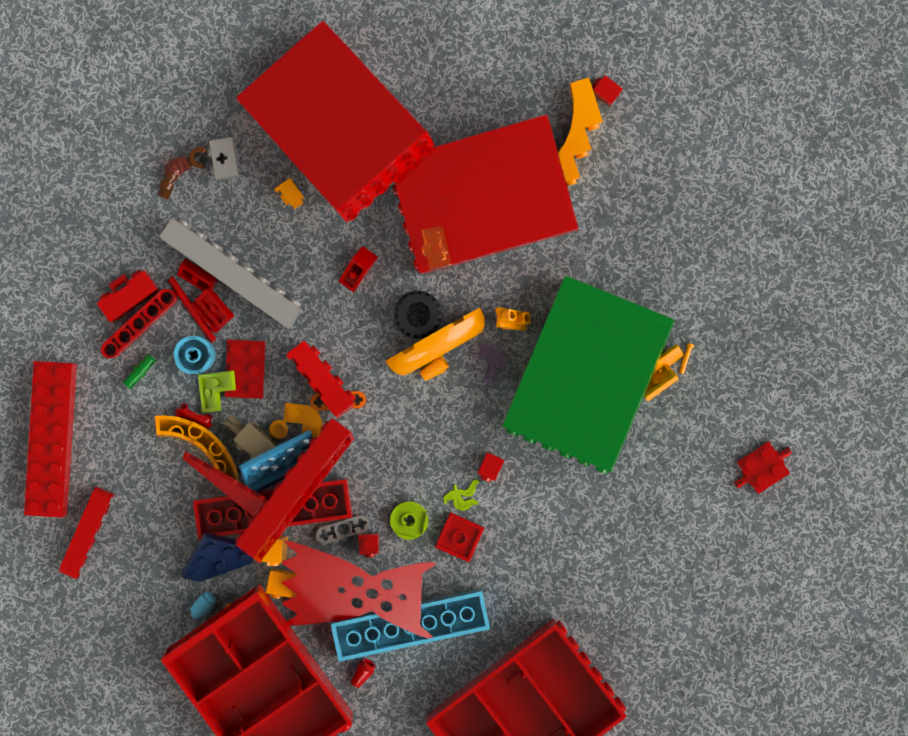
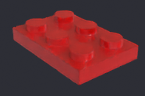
[224,340,266,399]

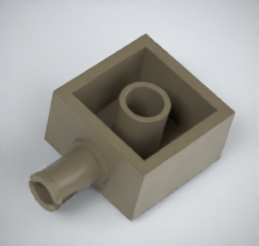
[224,415,280,461]

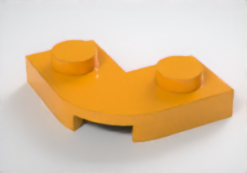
[283,403,322,443]

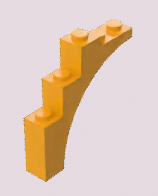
[558,77,603,186]

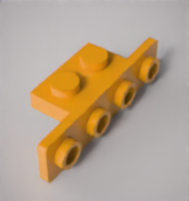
[644,344,684,401]

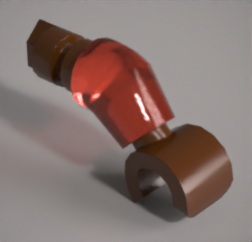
[158,147,207,200]

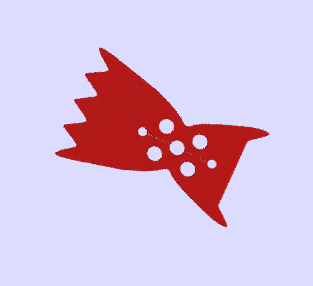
[282,540,436,638]

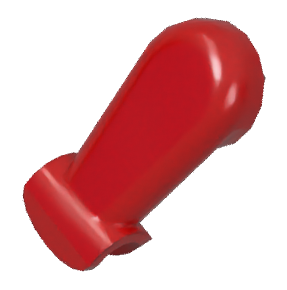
[175,403,212,429]

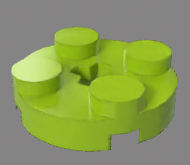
[390,501,428,540]

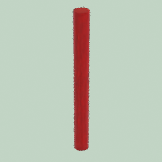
[167,276,217,343]

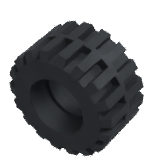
[394,290,442,339]

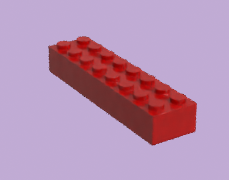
[24,361,77,518]
[235,418,354,563]
[193,478,353,539]

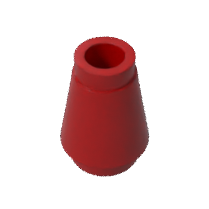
[350,658,376,688]

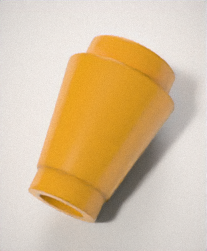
[420,356,449,381]

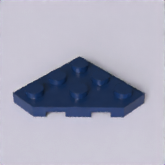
[182,532,253,582]

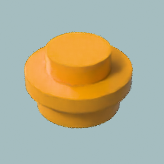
[269,420,288,439]

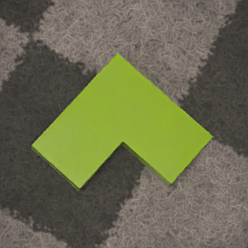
[198,371,236,413]

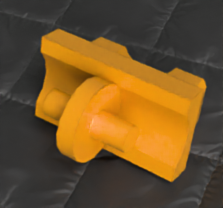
[495,307,531,332]

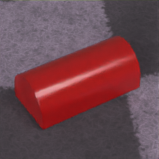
[177,258,219,291]

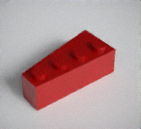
[286,340,356,419]

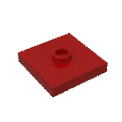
[434,512,485,563]

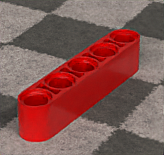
[101,289,178,358]
[59,486,115,580]

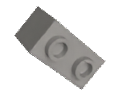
[207,137,240,181]

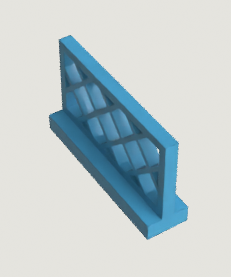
[240,430,313,492]

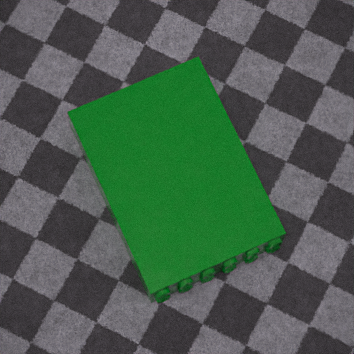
[502,275,675,474]

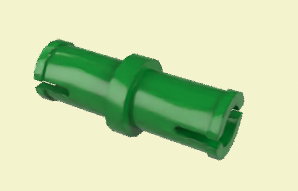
[122,353,157,390]

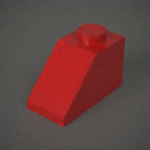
[338,246,378,293]

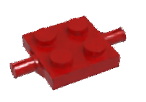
[734,441,793,494]

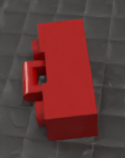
[97,270,160,323]

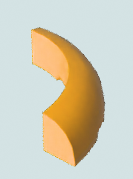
[386,308,485,376]
[155,415,239,482]

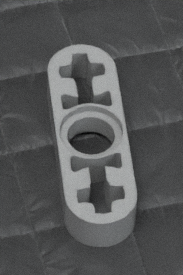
[316,515,370,544]

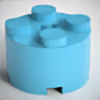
[174,336,216,374]

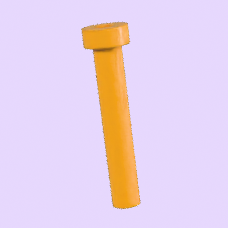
[679,343,694,374]

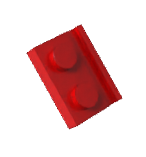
[190,287,235,334]

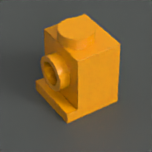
[275,178,305,209]

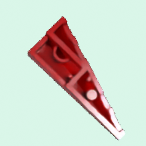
[182,451,268,516]

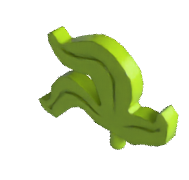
[443,480,479,511]

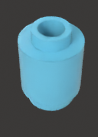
[190,591,218,621]

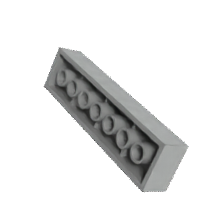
[159,218,303,328]

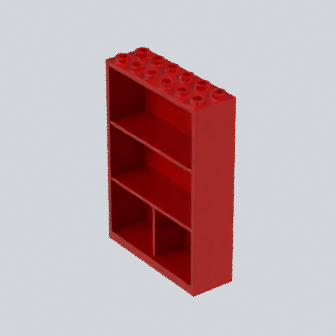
[236,20,435,223]
[392,114,580,274]
[160,584,353,736]
[426,618,627,736]

